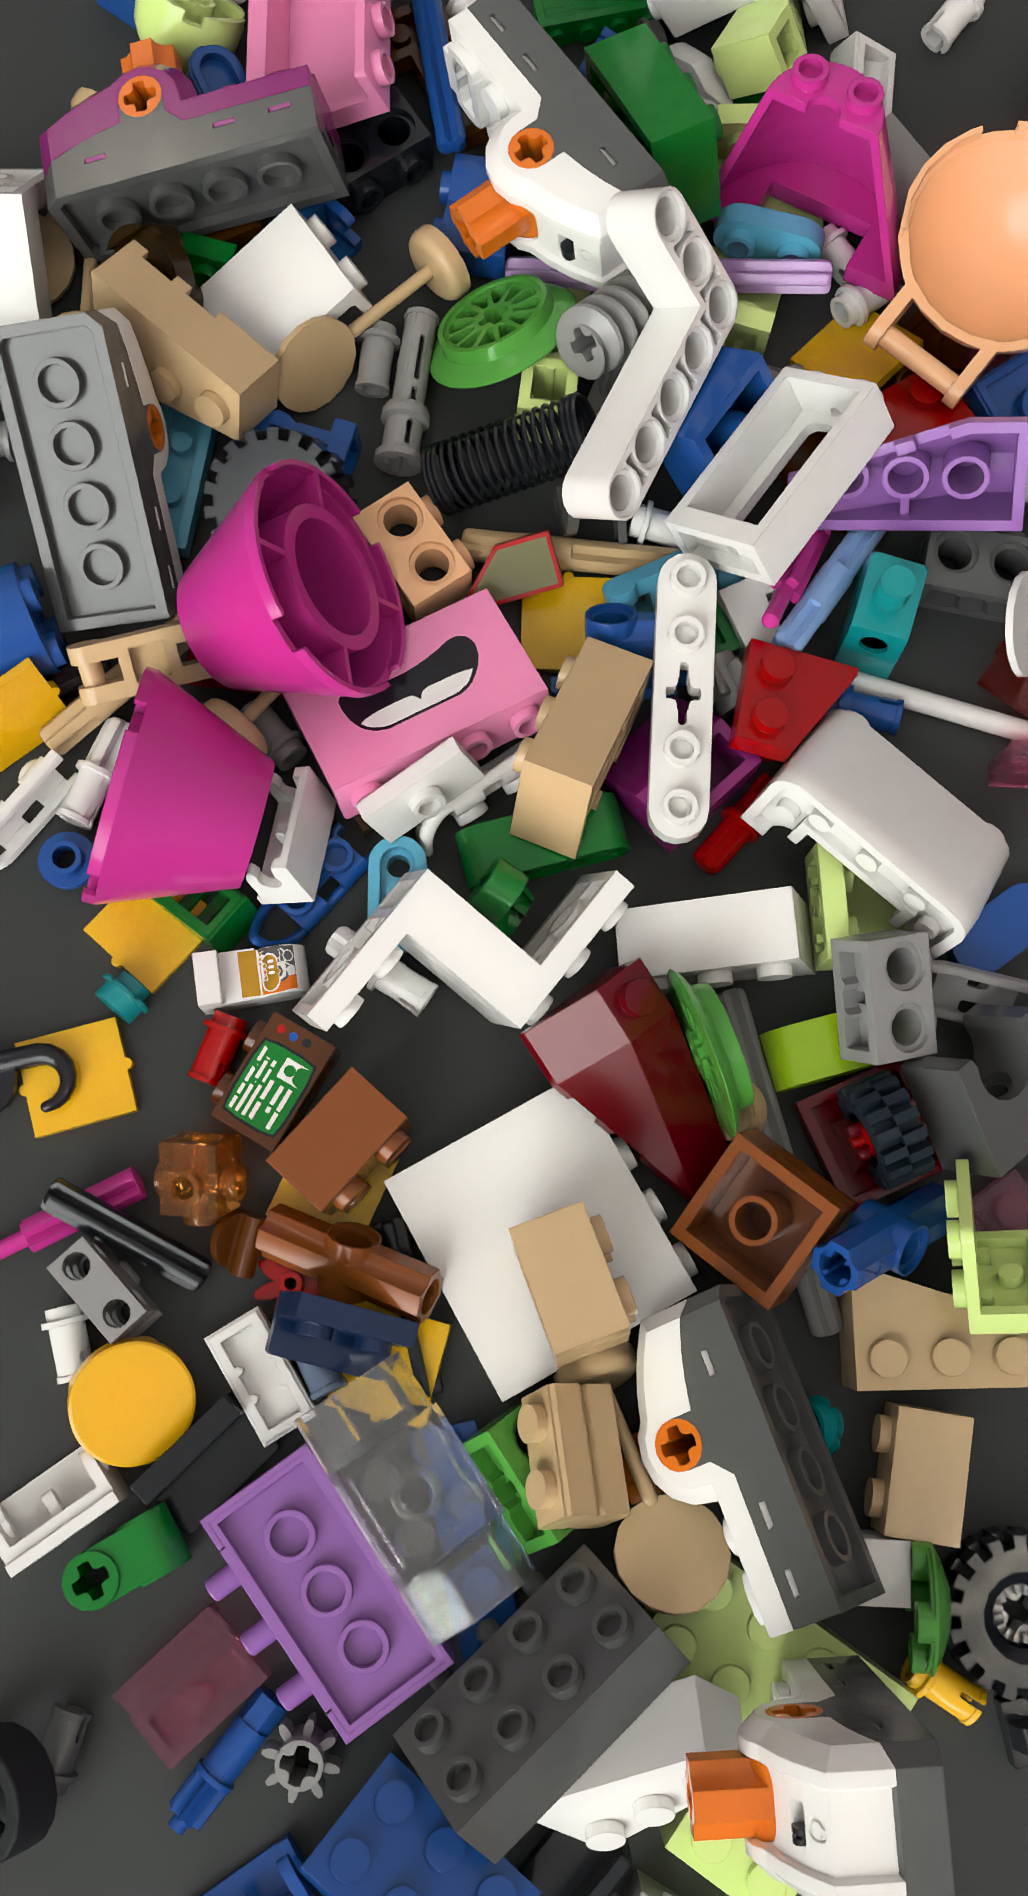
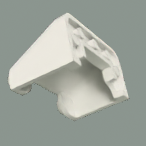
[740,709,1009,960]

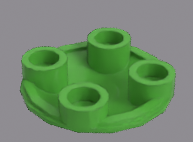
[905,1540,952,1677]

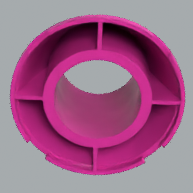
[177,459,405,698]
[81,666,275,905]

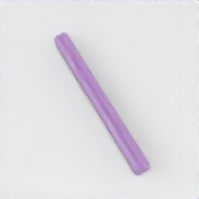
[505,256,832,294]

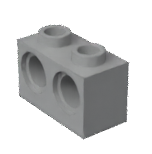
[830,929,938,1065]

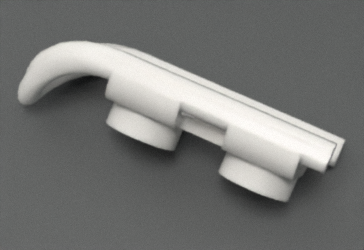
[415,740,522,857]
[0,749,77,870]

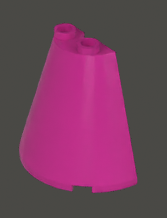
[710,53,903,301]

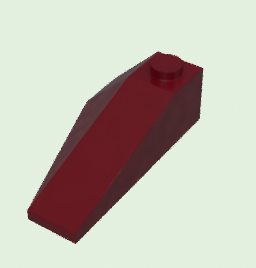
[519,958,728,1202]

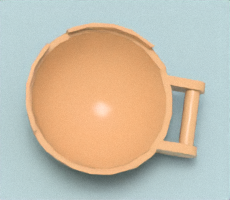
[862,121,1028,410]

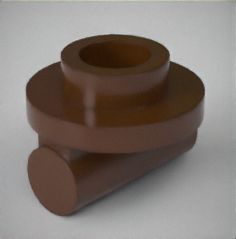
[210,1209,266,1279]

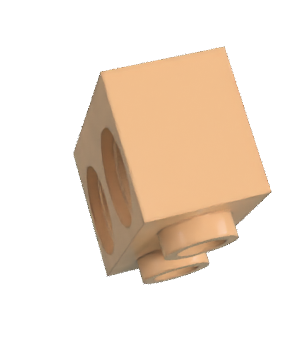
[353,482,475,622]

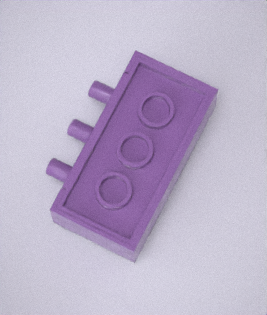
[200,1436,456,1745]

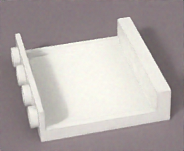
[383,1088,698,1402]

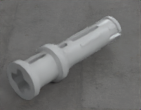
[373,306,439,477]

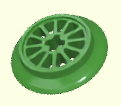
[430,274,577,389]
[667,969,754,1138]

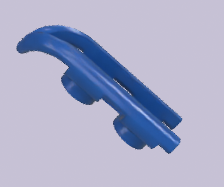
[249,822,371,949]

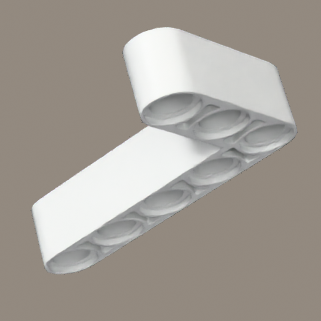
[562,186,738,521]

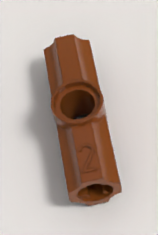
[255,1203,444,1324]

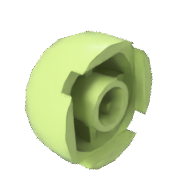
[134,0,246,76]

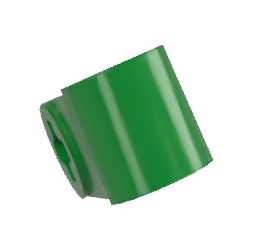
[61,1501,193,1611]

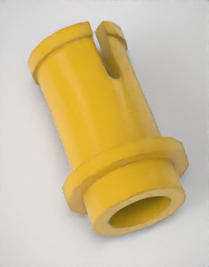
[900,1657,987,1726]

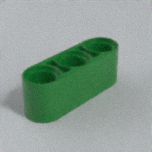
[454,792,631,893]

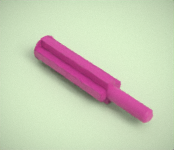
[761,530,831,629]
[0,1165,148,1260]

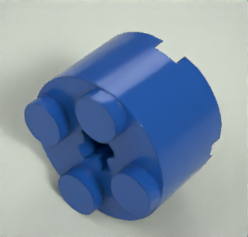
[0,561,68,678]

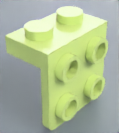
[944,1159,1028,1335]

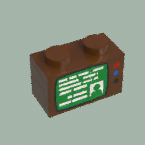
[210,1011,341,1152]

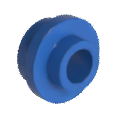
[37,832,93,890]

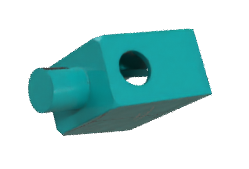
[832,552,928,679]

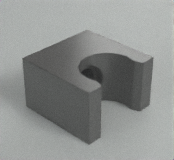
[900,1004,1028,1178]

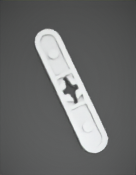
[647,553,717,844]

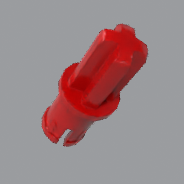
[692,773,774,875]

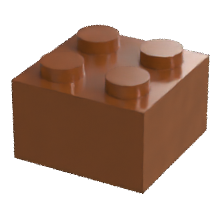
[265,1067,413,1215]
[670,1129,856,1311]

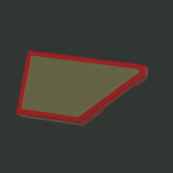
[467,529,564,605]

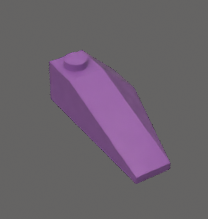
[788,416,1028,531]

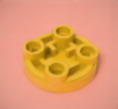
[67,1336,196,1467]

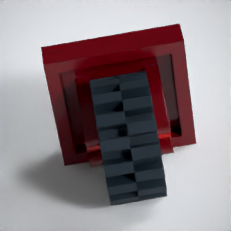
[792,1060,943,1212]

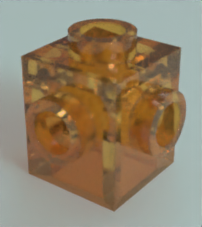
[154,1131,248,1226]

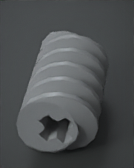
[556,269,654,380]

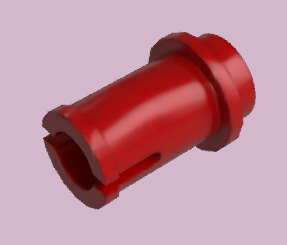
[187,1010,248,1087]

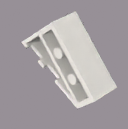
[615,886,816,994]
[536,1675,743,1851]

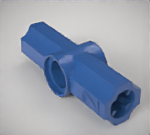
[810,1181,959,1297]

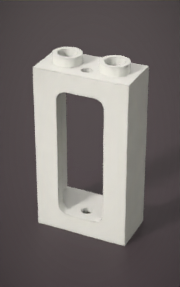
[664,367,895,586]

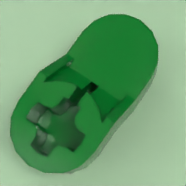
[466,856,535,938]

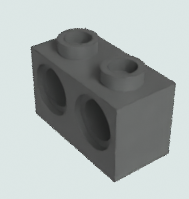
[916,531,1028,623]

